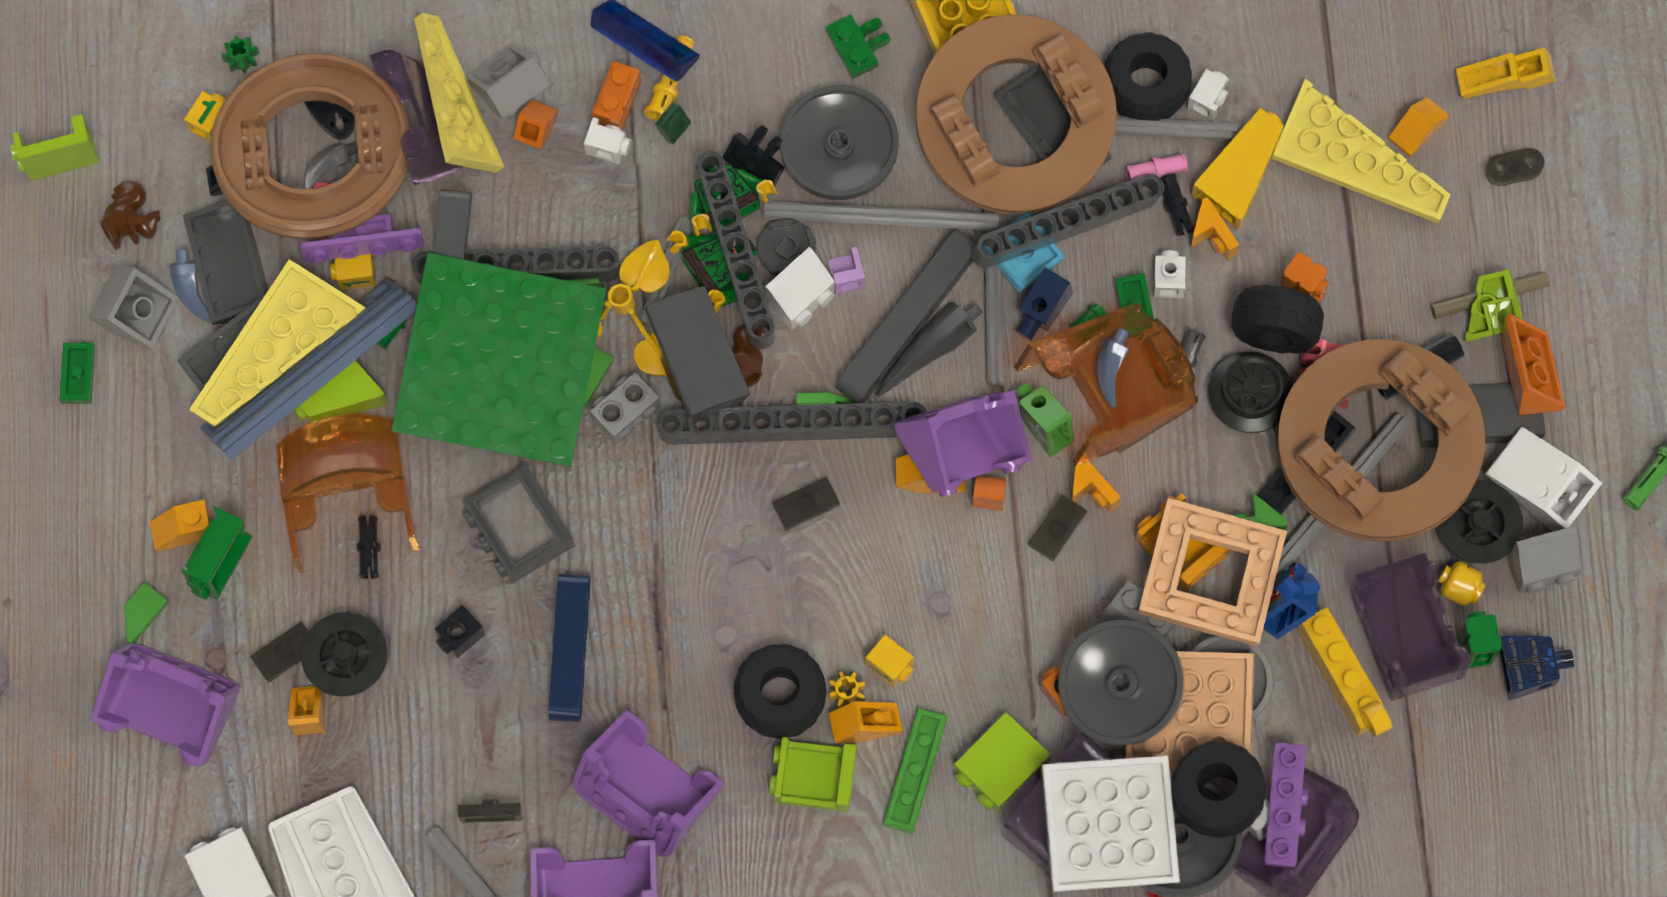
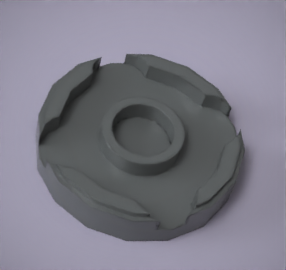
[757,219,816,276]

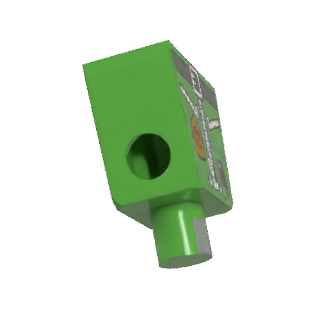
[1015,383,1075,458]

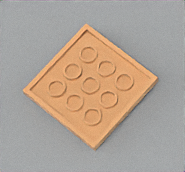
[1125,651,1255,777]

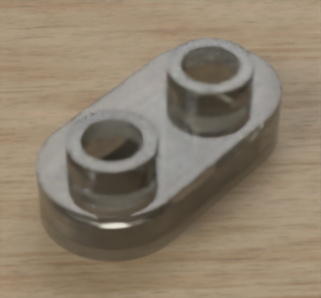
[1485,148,1545,187]

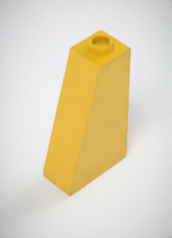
[1192,108,1284,230]

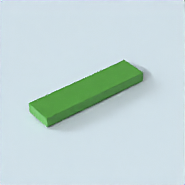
[883,707,948,835]

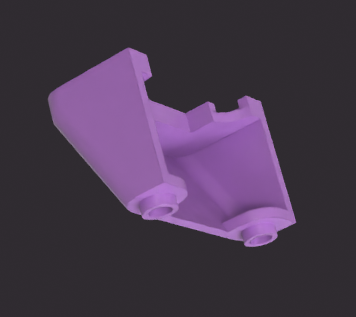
[894,390,1032,497]
[90,643,241,766]
[572,710,725,857]
[530,840,660,897]

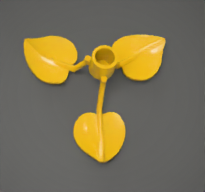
[596,239,670,376]

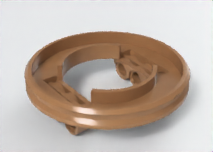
[916,14,1117,215]
[210,53,412,239]
[1278,339,1485,542]

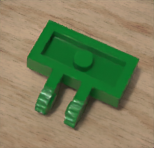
[825,14,891,79]

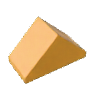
[1388,97,1450,158]
[288,686,325,736]

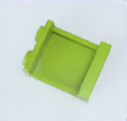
[10,114,99,181]
[954,712,1051,813]
[769,737,857,812]

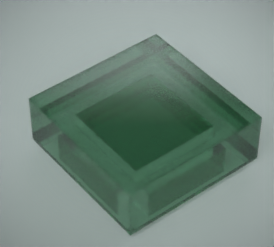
[655,102,692,145]

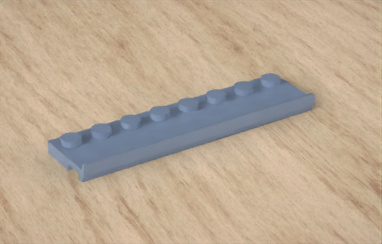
[200,278,417,459]

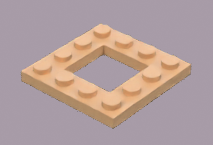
[1137,498,1287,647]

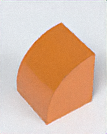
[513,100,559,149]
[972,475,1007,511]

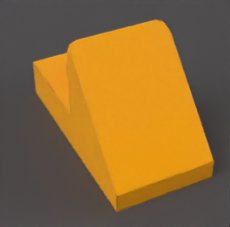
[1191,197,1240,261]
[1071,452,1121,513]

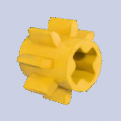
[828,671,866,709]

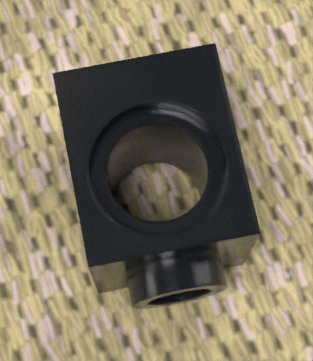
[435,605,485,658]

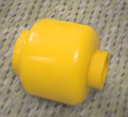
[1437,561,1486,607]

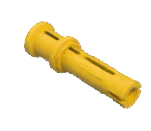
[643,35,695,123]

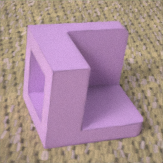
[828,246,865,295]

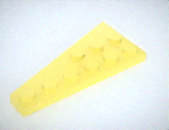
[414,12,505,173]
[1272,79,1451,224]
[189,259,366,428]

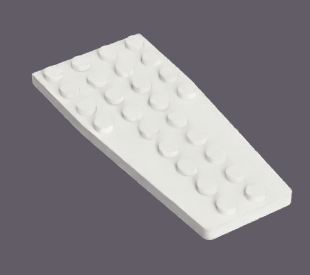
[268,787,414,897]

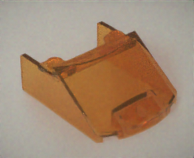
[1014,303,1198,467]
[276,414,420,573]

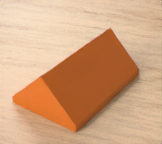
[1501,314,1566,415]

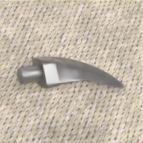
[304,142,358,189]

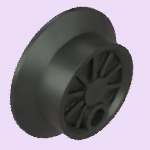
[1208,352,1293,433]
[1437,481,1523,564]
[301,612,388,697]

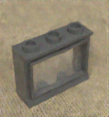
[462,464,575,584]

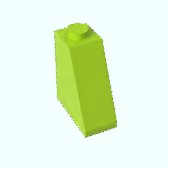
[293,360,388,426]

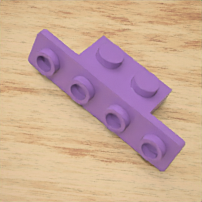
[301,214,424,263]
[1264,743,1308,868]

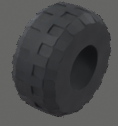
[1104,32,1192,121]
[1231,285,1324,354]
[734,644,826,739]
[1171,741,1266,838]

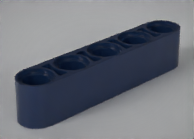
[549,574,590,722]

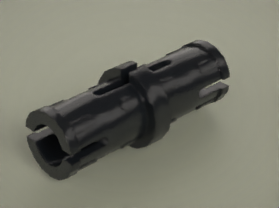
[1161,174,1195,236]
[356,515,381,579]

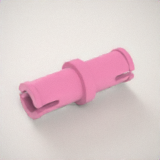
[1125,153,1188,181]

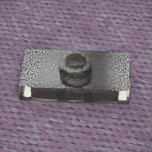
[772,476,840,531]
[1028,494,1088,562]
[250,622,308,683]
[458,799,523,823]

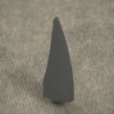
[876,302,983,397]

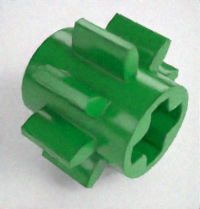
[221,35,259,74]

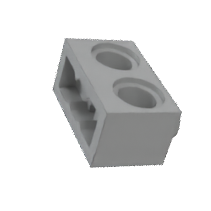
[590,372,661,446]

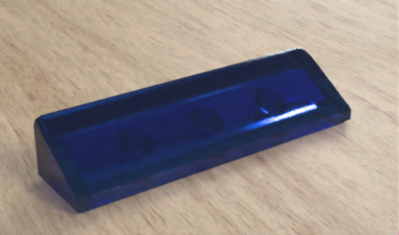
[590,0,700,82]

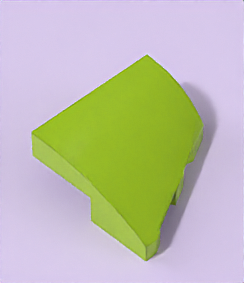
[1465,269,1524,342]

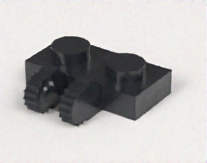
[722,125,785,186]

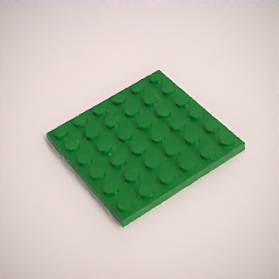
[391,253,606,467]

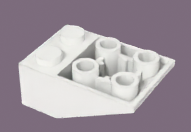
[1485,427,1602,532]

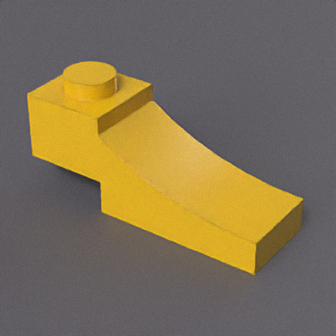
[1456,47,1556,99]

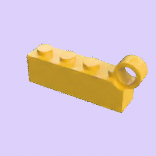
[1297,607,1392,737]

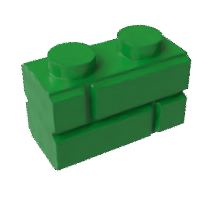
[1457,611,1502,669]

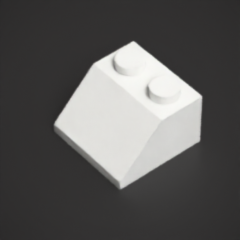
[765,247,835,331]

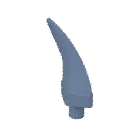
[169,249,211,322]
[1097,327,1129,408]

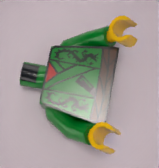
[688,164,778,236]
[666,230,758,313]

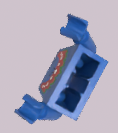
[1263,563,1320,639]

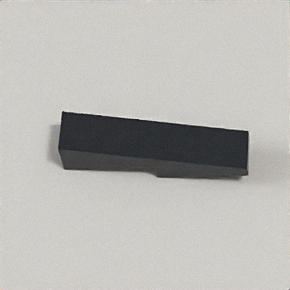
[1257,410,1356,515]

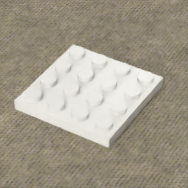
[1041,756,1180,892]

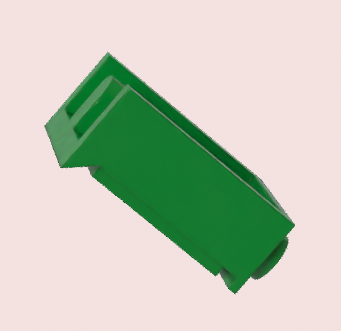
[181,506,253,601]

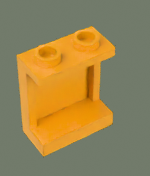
[1136,493,1231,592]

